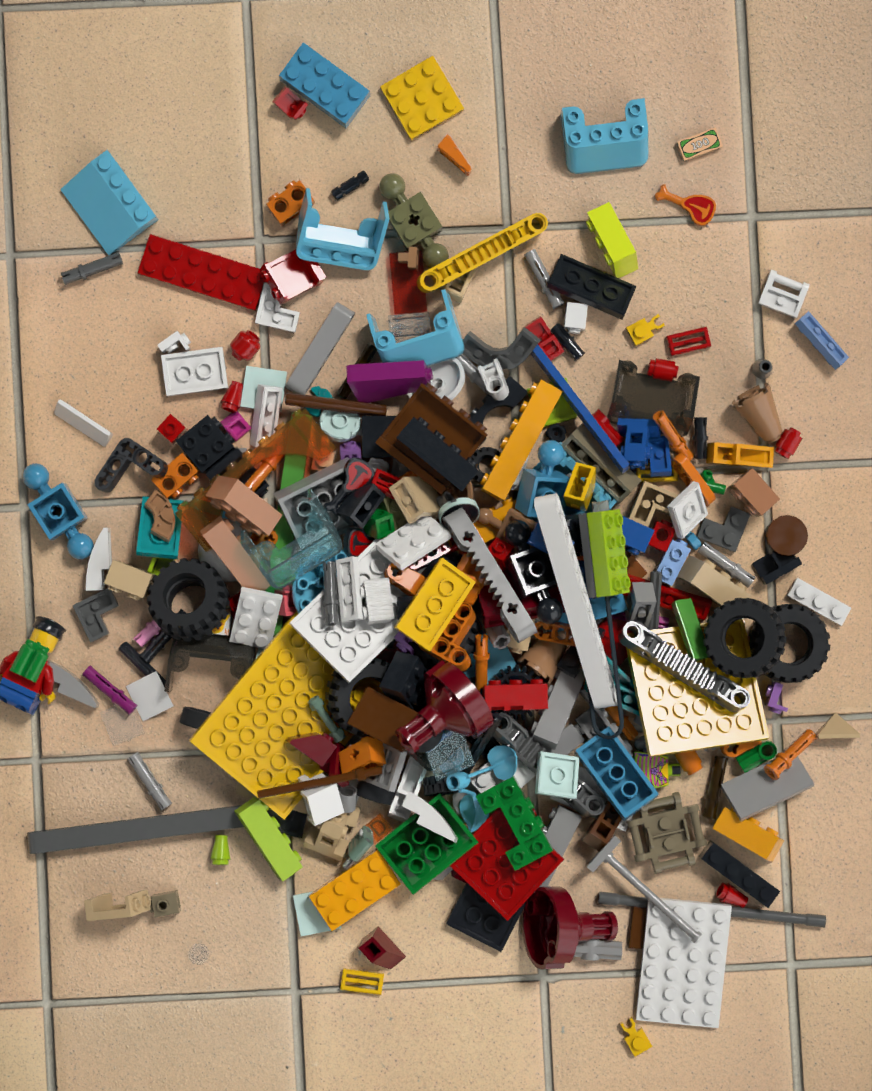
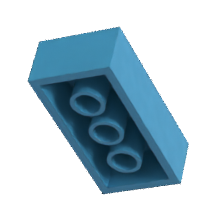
[279,42,370,129]
[575,726,659,821]

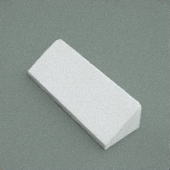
[250,384,283,448]
[54,399,113,447]

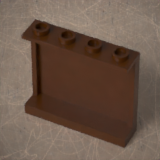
[375,383,488,494]

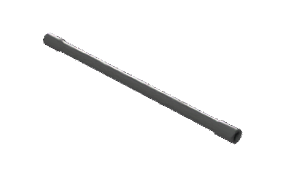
[598,891,826,928]

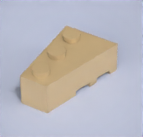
[677,556,751,606]

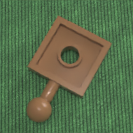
[477,508,536,554]

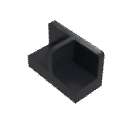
[752,551,802,585]

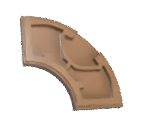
[144,489,175,543]

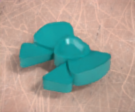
[303,386,333,417]

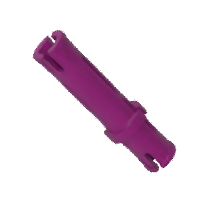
[82,665,138,715]

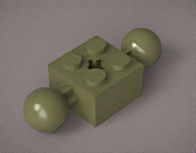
[379,173,449,268]

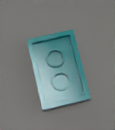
[136,496,184,560]

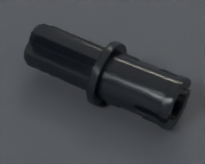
[551,323,585,361]

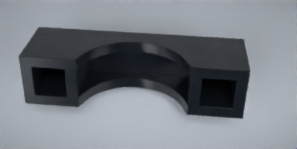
[469,376,528,450]
[698,840,781,908]

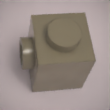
[150,890,181,917]

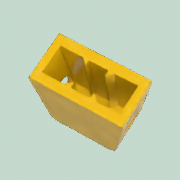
[564,462,596,511]

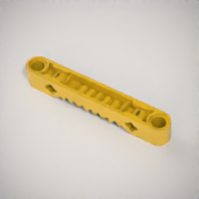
[417,213,548,293]

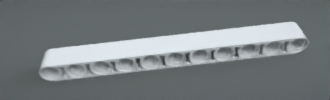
[534,493,617,709]

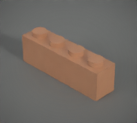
[200,516,272,591]

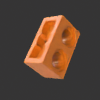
[266,180,315,227]
[151,453,200,499]

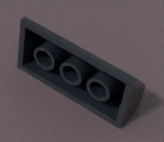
[396,417,479,491]

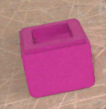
[221,411,252,441]

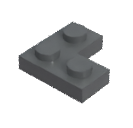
[697,506,750,552]
[72,588,119,643]

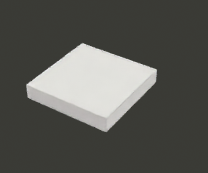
[667,481,708,539]

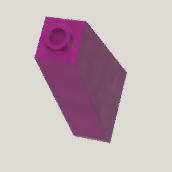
[346,360,433,403]

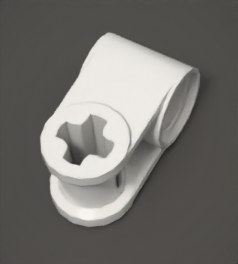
[478,358,509,401]

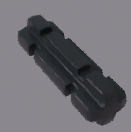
[331,171,369,200]

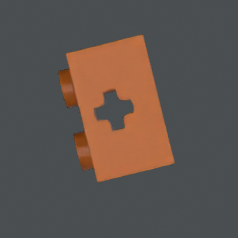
[339,736,386,774]

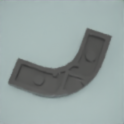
[463,327,541,370]

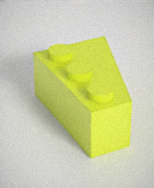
[586,202,638,278]

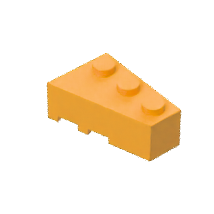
[713,806,785,862]

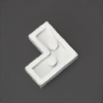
[255,283,300,333]

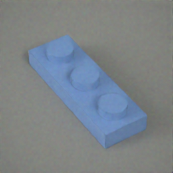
[795,311,849,370]

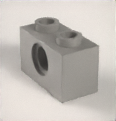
[624,582,657,628]

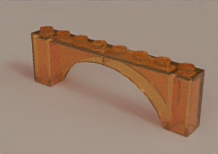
[175,409,337,553]

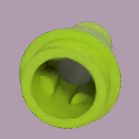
[210,835,231,865]

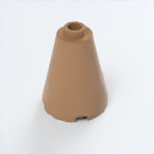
[732,383,783,443]
[516,630,568,686]

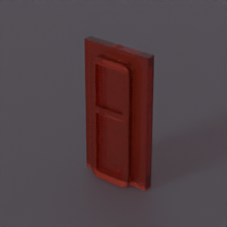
[389,250,427,315]

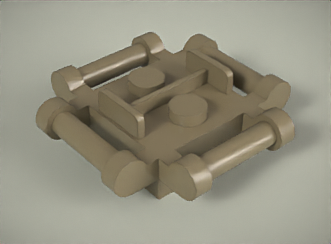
[626,792,707,874]

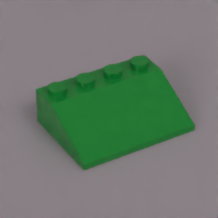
[375,793,479,895]

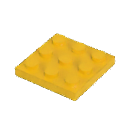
[380,56,464,141]

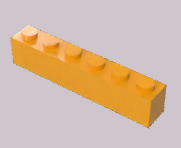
[480,380,563,502]

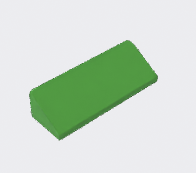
[671,598,708,661]

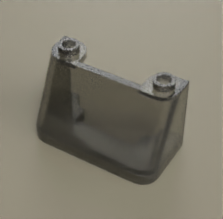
[607,360,700,437]

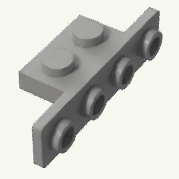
[574,688,633,757]

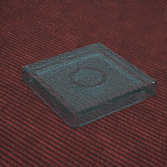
[425,730,475,781]

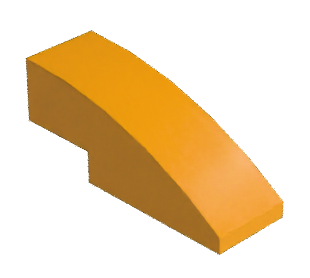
[706,442,774,468]

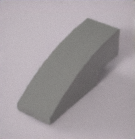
[49,660,99,708]

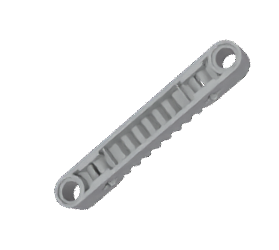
[442,508,537,643]

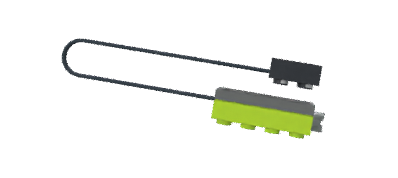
[565,500,631,739]

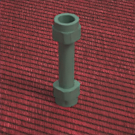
[307,695,346,743]

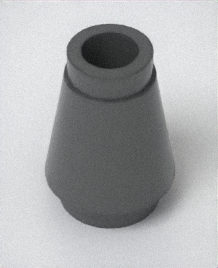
[752,359,773,379]

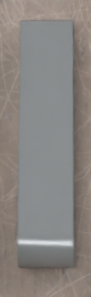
[285,302,355,395]

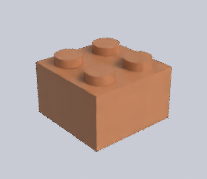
[729,468,780,517]

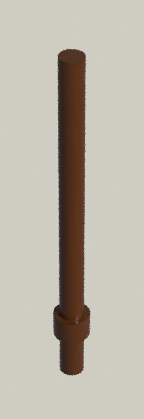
[257,766,383,799]

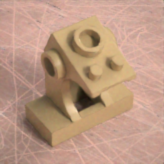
[303,813,350,861]

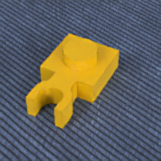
[626,314,665,346]
[620,1017,653,1057]

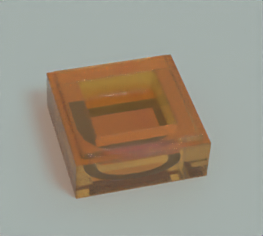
[365,813,394,842]

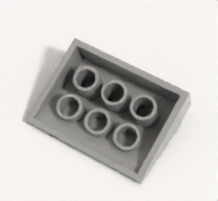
[273,457,356,553]

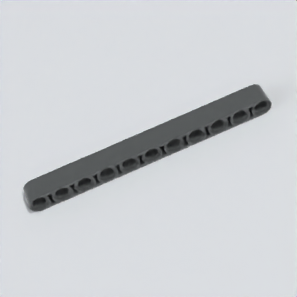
[27,805,244,854]

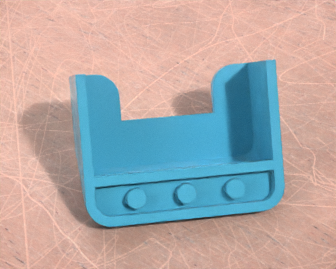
[560,98,649,174]

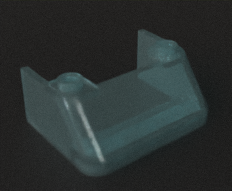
[240,488,342,589]

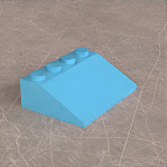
[60,150,159,256]

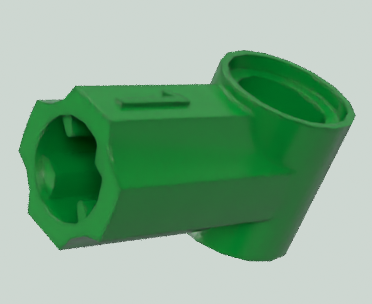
[736,740,777,773]

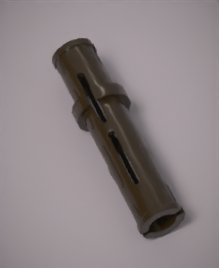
[703,756,728,819]

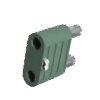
[343,825,373,870]

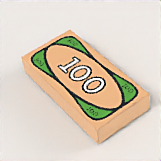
[677,127,723,162]

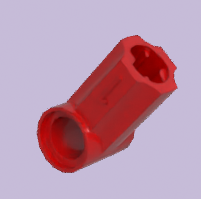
[583,409,624,447]

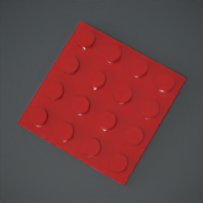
[450,807,565,921]

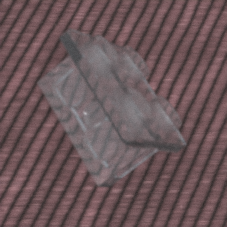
[388,312,431,343]

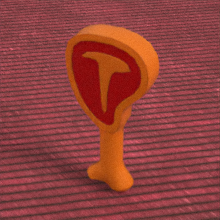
[655,184,716,226]

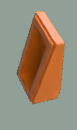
[437,134,472,176]

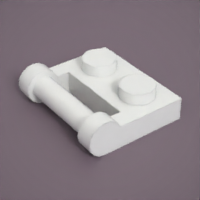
[758,269,810,319]

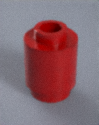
[647,358,679,382]
[774,427,803,459]

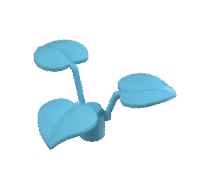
[432,742,517,832]

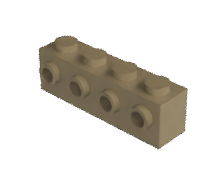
[561,423,642,503]

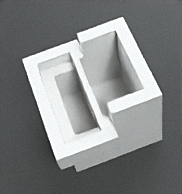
[298,773,344,826]

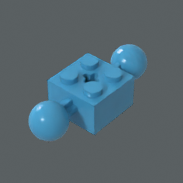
[515,440,570,522]
[23,463,94,560]

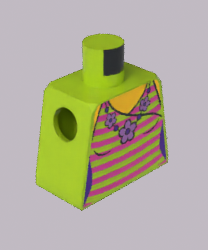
[633,751,681,788]

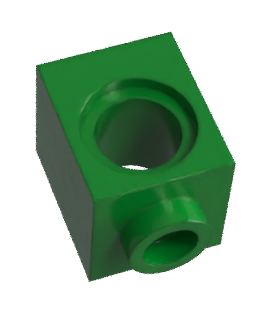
[364,509,395,539]

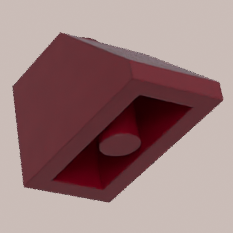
[285,732,337,767]

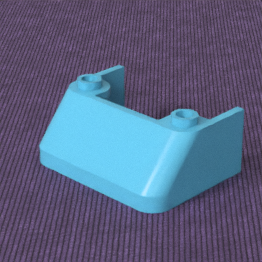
[296,188,390,270]
[366,289,465,366]

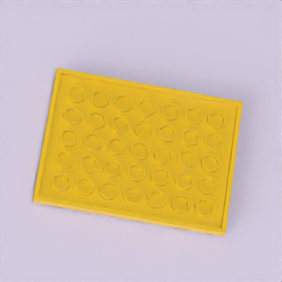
[188,611,384,819]

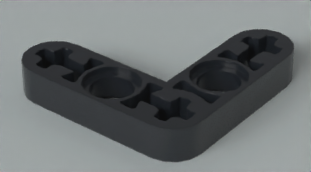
[95,438,168,493]

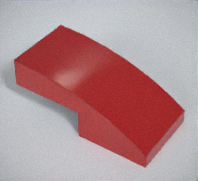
[523,316,565,361]

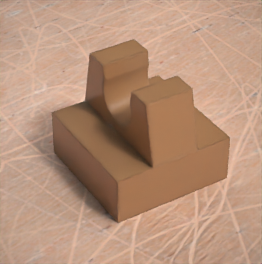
[398,247,419,271]

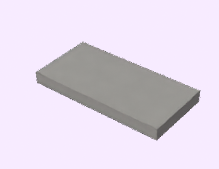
[721,756,814,821]

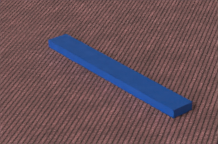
[531,345,629,474]

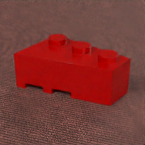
[484,679,548,711]

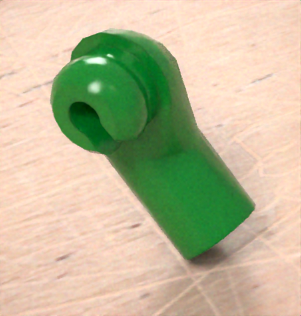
[700,470,726,495]

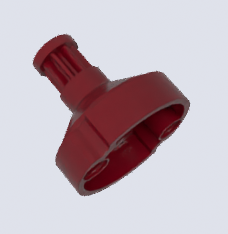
[395,660,494,754]
[522,886,618,970]

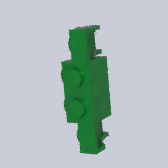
[476,776,553,871]

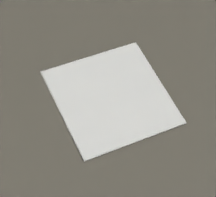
[126,671,173,721]

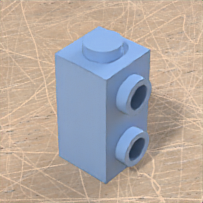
[655,538,691,586]

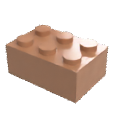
[205,476,282,536]

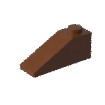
[582,800,622,852]

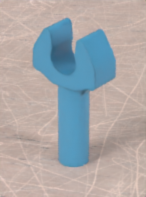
[671,520,702,550]

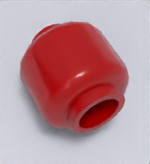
[230,330,261,361]

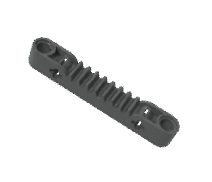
[618,621,751,712]
[492,712,605,818]

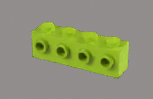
[234,797,303,882]

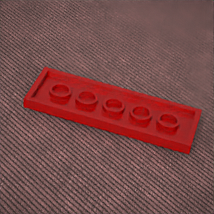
[138,234,265,311]

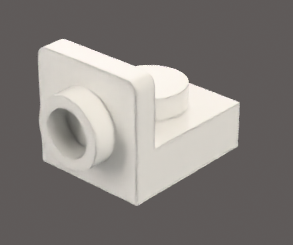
[157,331,191,353]

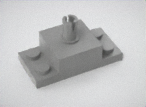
[345,735,407,792]

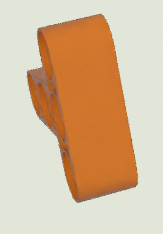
[417,602,476,671]

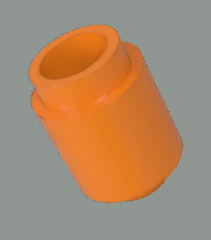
[674,750,703,776]

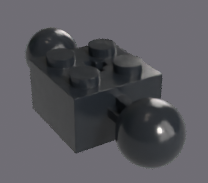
[504,520,563,624]

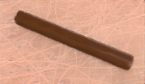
[285,393,387,416]

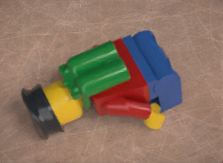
[0,616,67,716]

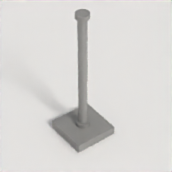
[587,834,702,943]

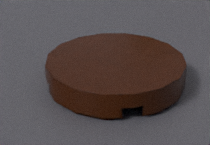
[766,515,808,557]

